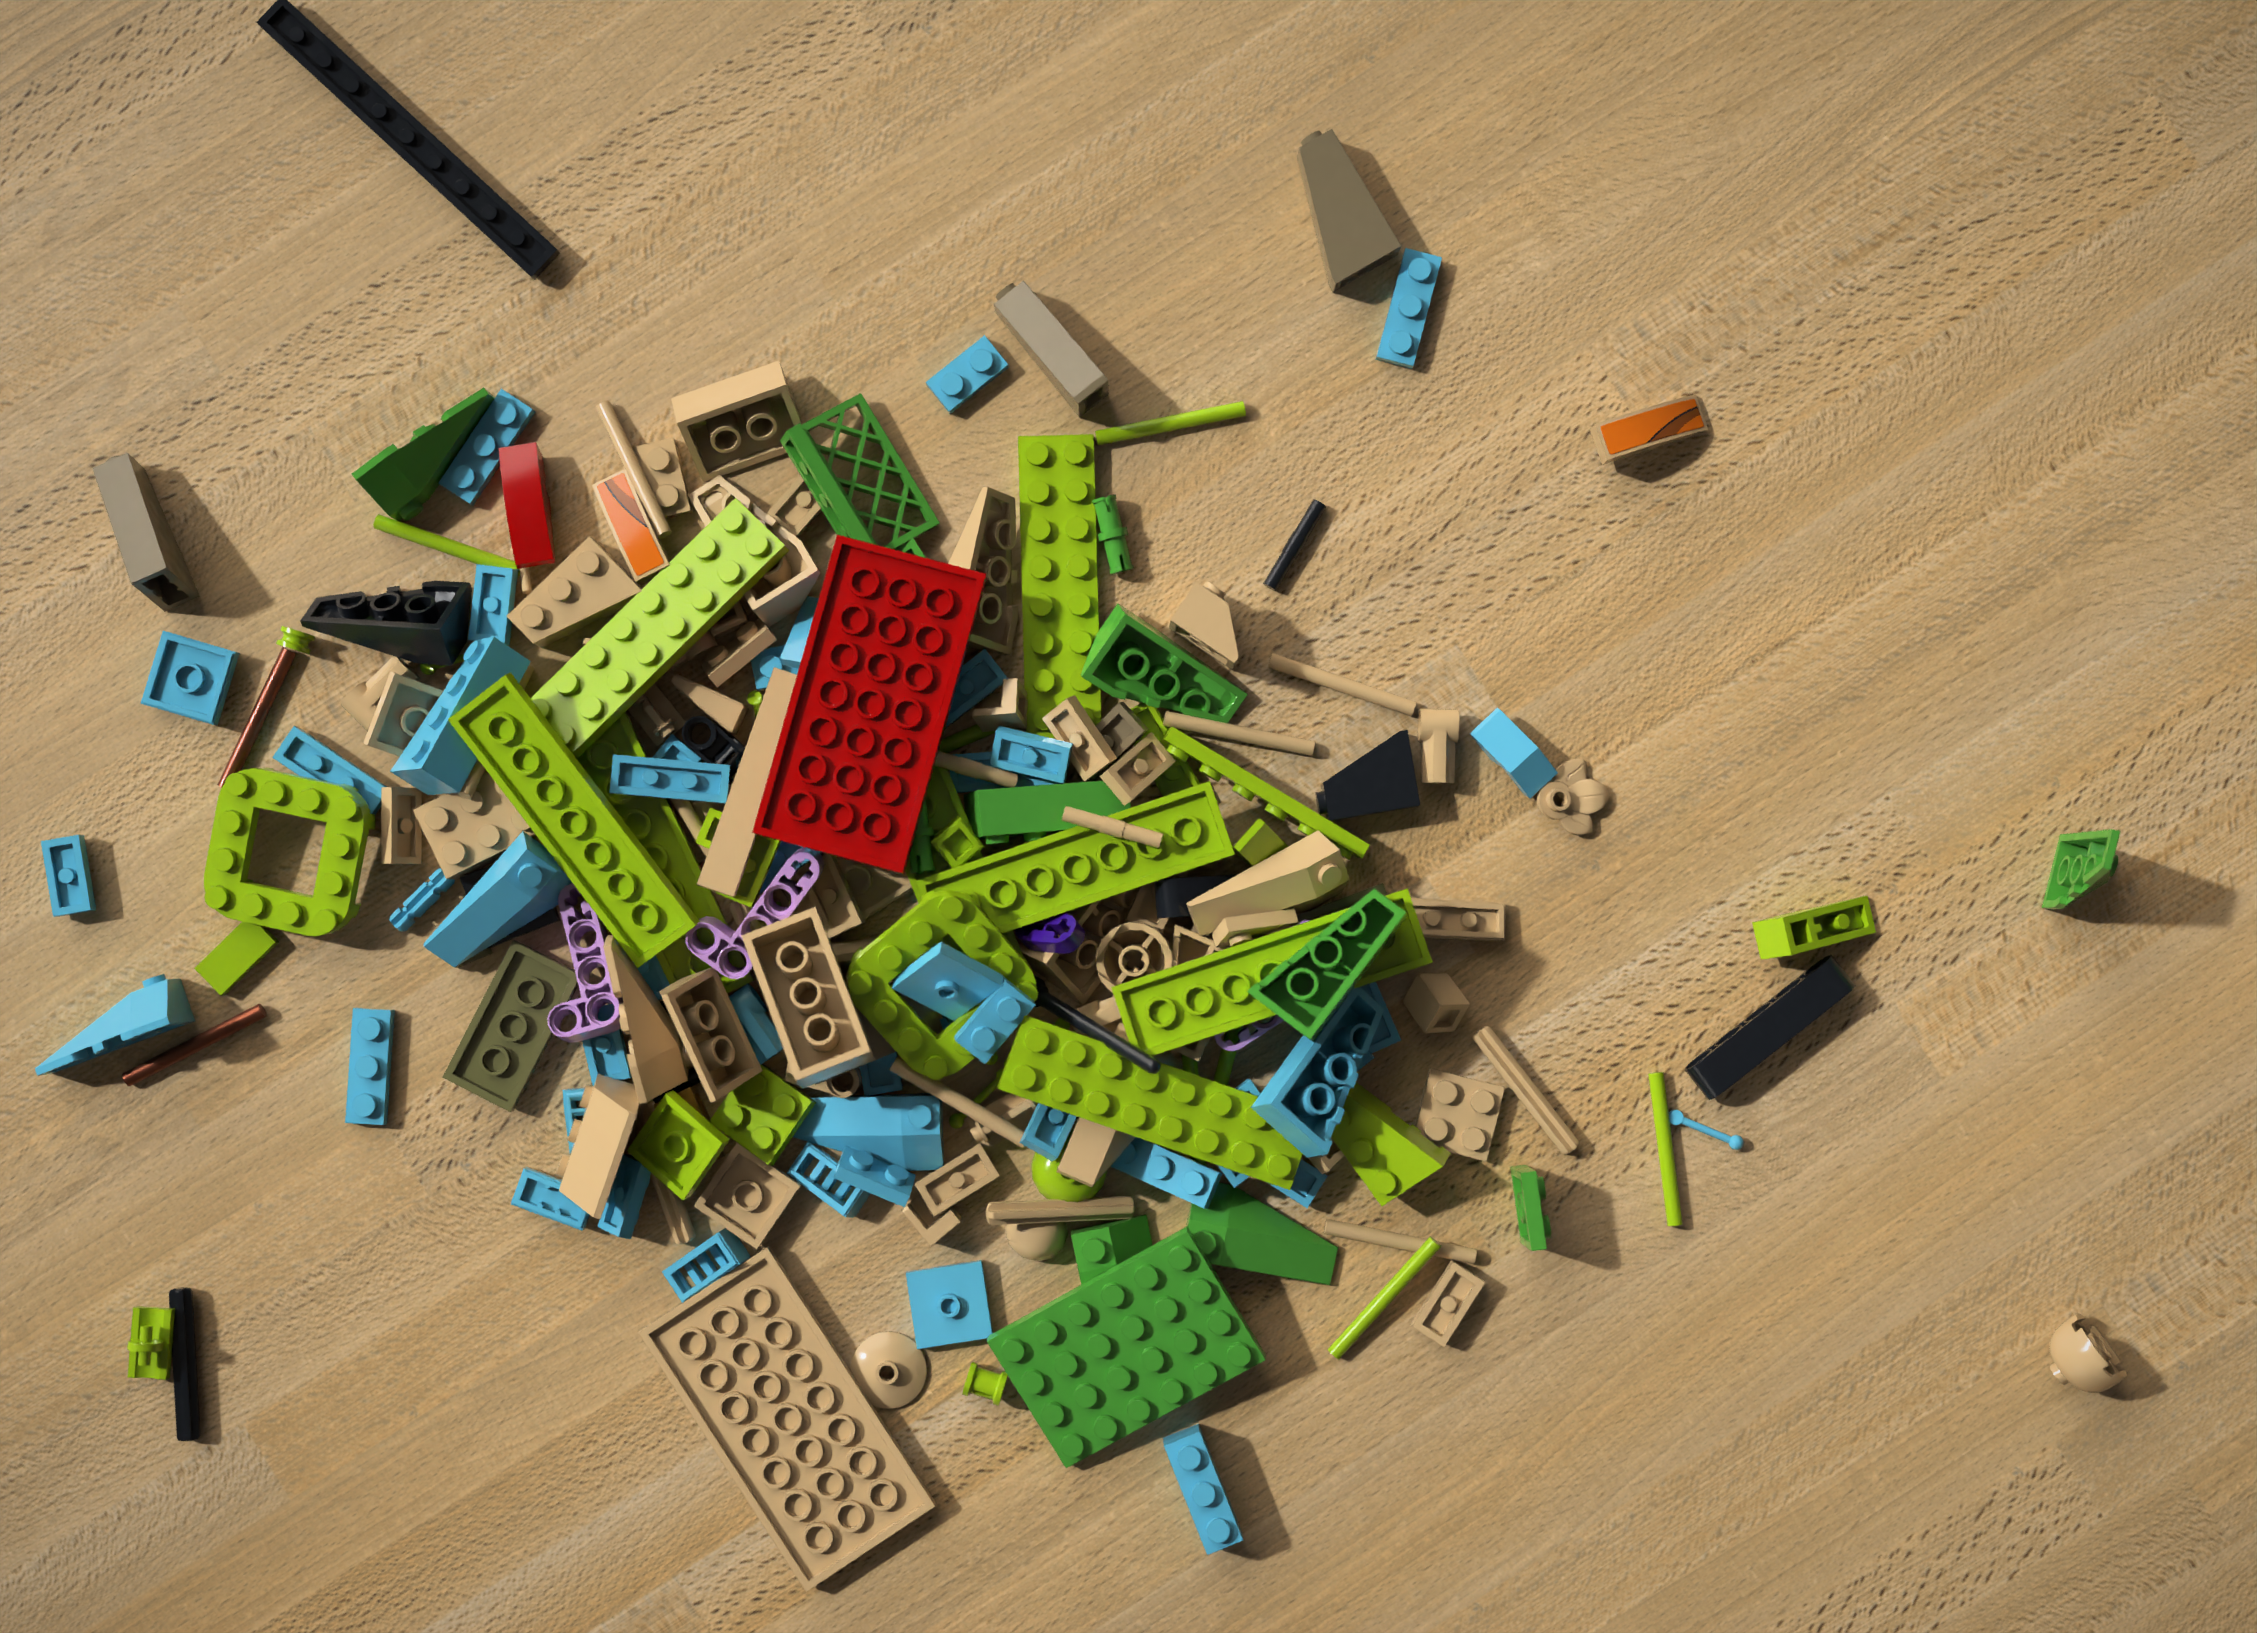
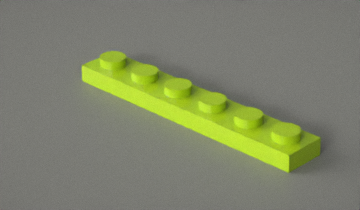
[1162,727,1370,860]

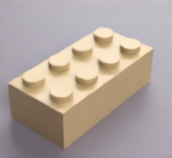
[413,773,539,880]
[742,907,876,1089]

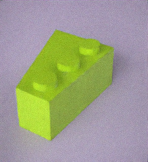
[1331,1082,1451,1207]

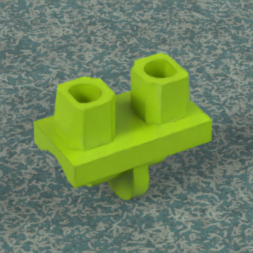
[127,1306,175,1380]

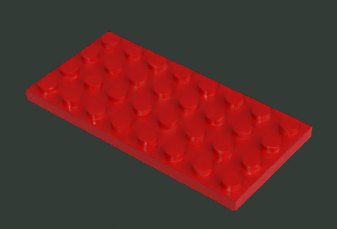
[752,535,987,874]

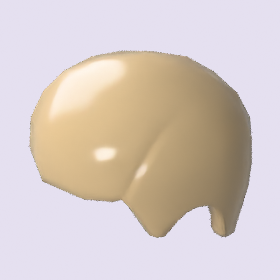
[1006,1222,1068,1261]

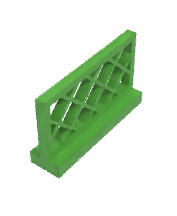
[780,393,940,550]

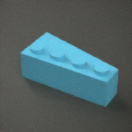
[390,637,531,795]
[1251,987,1384,1158]

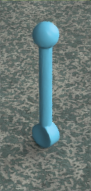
[1669,1110,1744,1150]

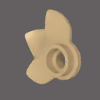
[1537,759,1610,835]

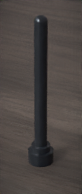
[1034,975,1161,1074]

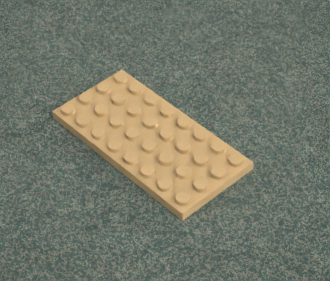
[638,1246,936,1592]

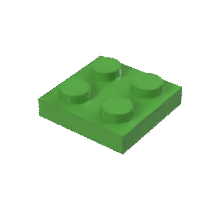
[1510,1165,1551,1251]

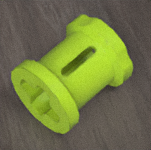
[962,1362,1008,1406]

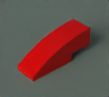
[498,442,555,569]

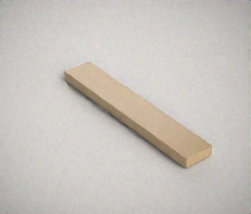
[697,667,797,898]

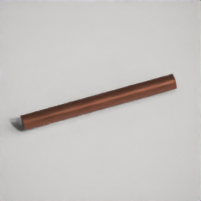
[217,647,297,787]
[122,1003,267,1087]

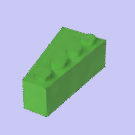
[963,781,1131,845]
[1247,889,1407,1042]

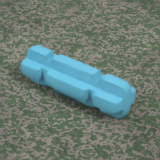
[389,868,455,932]

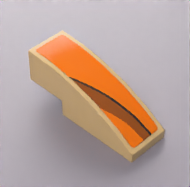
[1590,394,1708,465]
[592,469,671,585]

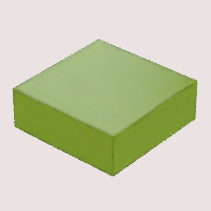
[930,816,985,868]

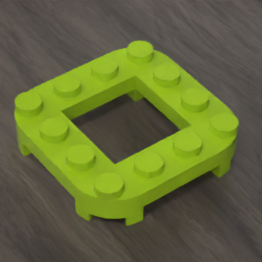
[204,768,375,936]
[847,890,1038,1080]

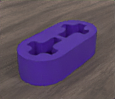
[1015,914,1085,954]

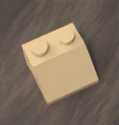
[1169,582,1239,670]

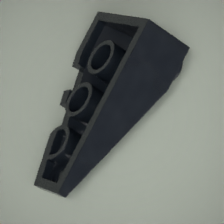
[300,581,472,666]

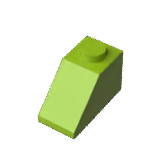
[1233,818,1289,867]

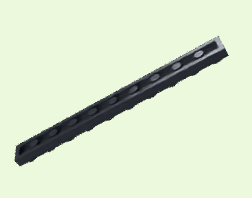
[256,0,560,280]

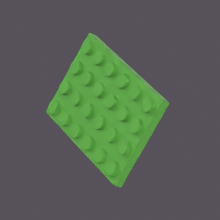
[987,1226,1266,1468]

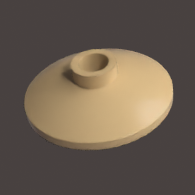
[850,1331,927,1409]

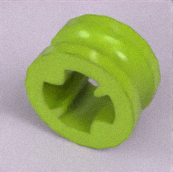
[276,626,316,654]

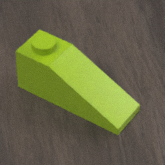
[1752,896,1876,960]

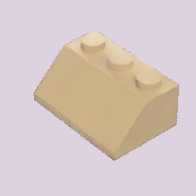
[671,361,803,482]
[659,967,763,1102]
[556,1074,639,1219]

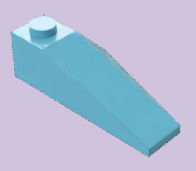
[423,831,572,968]
[35,974,195,1076]
[793,1093,944,1171]

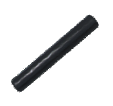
[169,1287,201,1441]

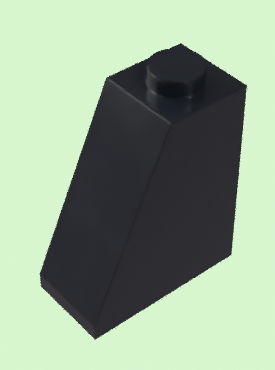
[1315,730,1420,821]

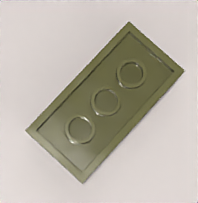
[442,940,578,1112]

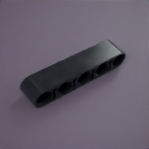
[1685,955,1856,1100]

